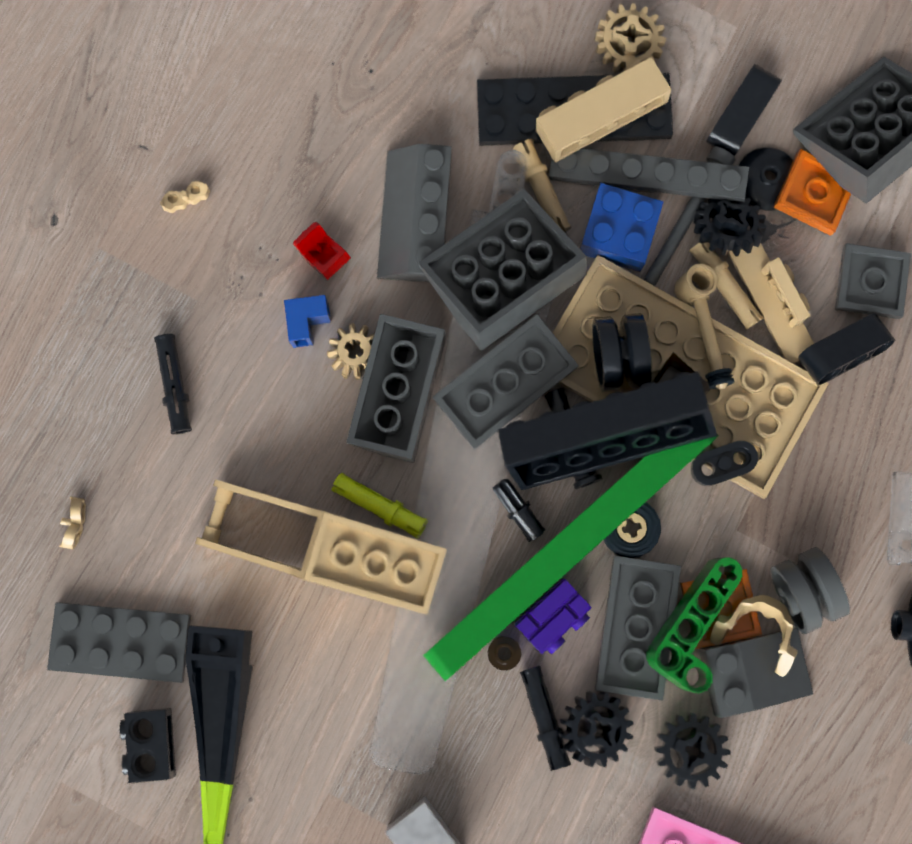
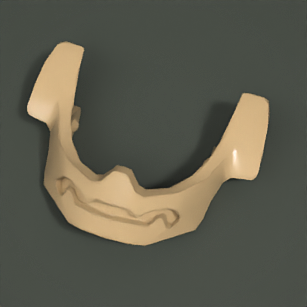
[710,595,798,677]

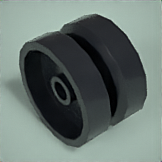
[592,313,652,392]

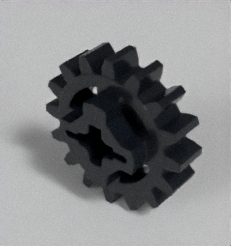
[693,198,767,256]
[559,691,634,767]
[654,713,730,789]

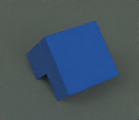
[284,295,331,348]

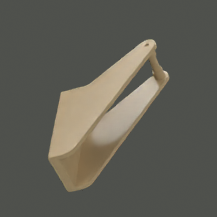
[195,479,447,615]

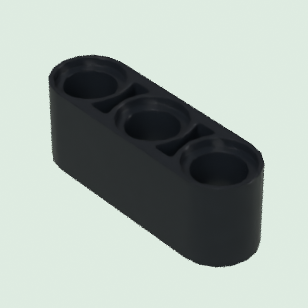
[706,64,782,157]
[798,313,895,385]

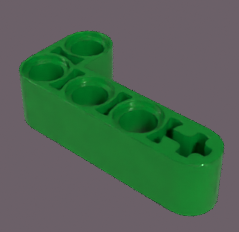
[646,558,743,693]

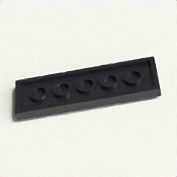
[477,73,673,146]

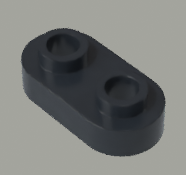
[690,441,758,486]

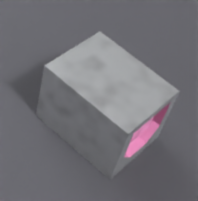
[385,797,461,844]

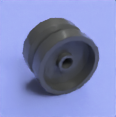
[771,547,850,634]

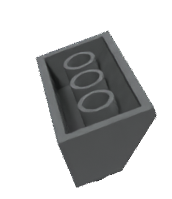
[377,144,452,282]
[346,314,446,463]

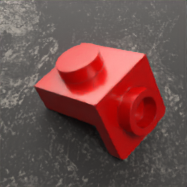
[293,222,351,281]

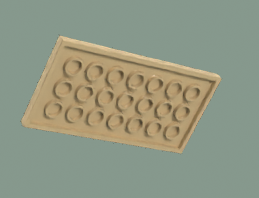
[553,254,829,499]

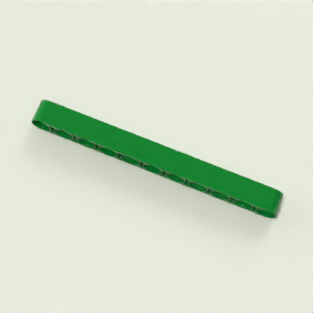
[423,434,719,681]

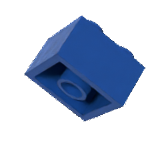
[580,183,664,272]

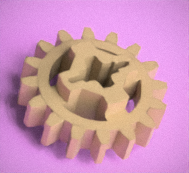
[595,3,666,72]

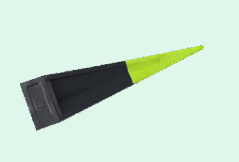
[185,626,253,844]

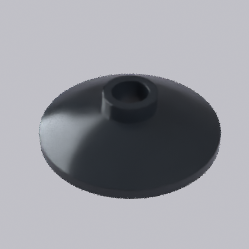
[738,147,793,211]

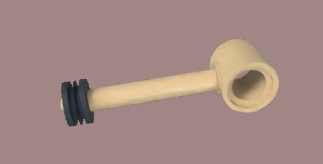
[674,264,735,389]

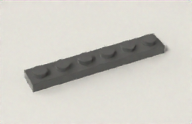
[549,148,749,202]

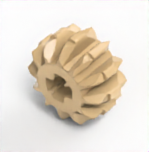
[327,323,375,380]

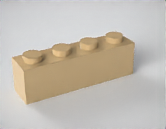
[536,57,671,163]

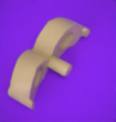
[160,181,210,213]
[59,496,86,550]

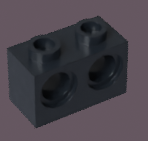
[120,708,176,783]

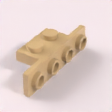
[728,243,814,364]

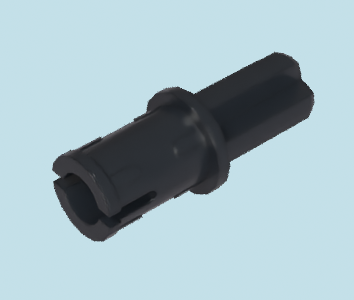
[493,479,546,542]

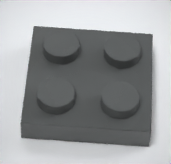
[835,243,911,319]

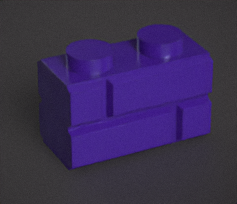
[514,578,591,654]

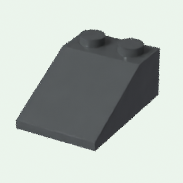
[699,628,813,718]

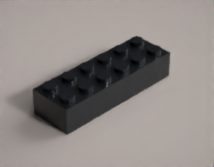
[497,372,717,491]

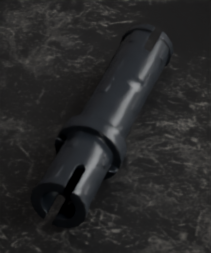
[154,334,192,435]
[520,666,571,771]

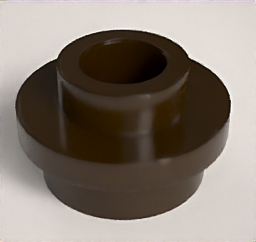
[488,637,521,671]

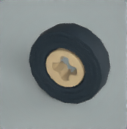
[604,502,661,558]

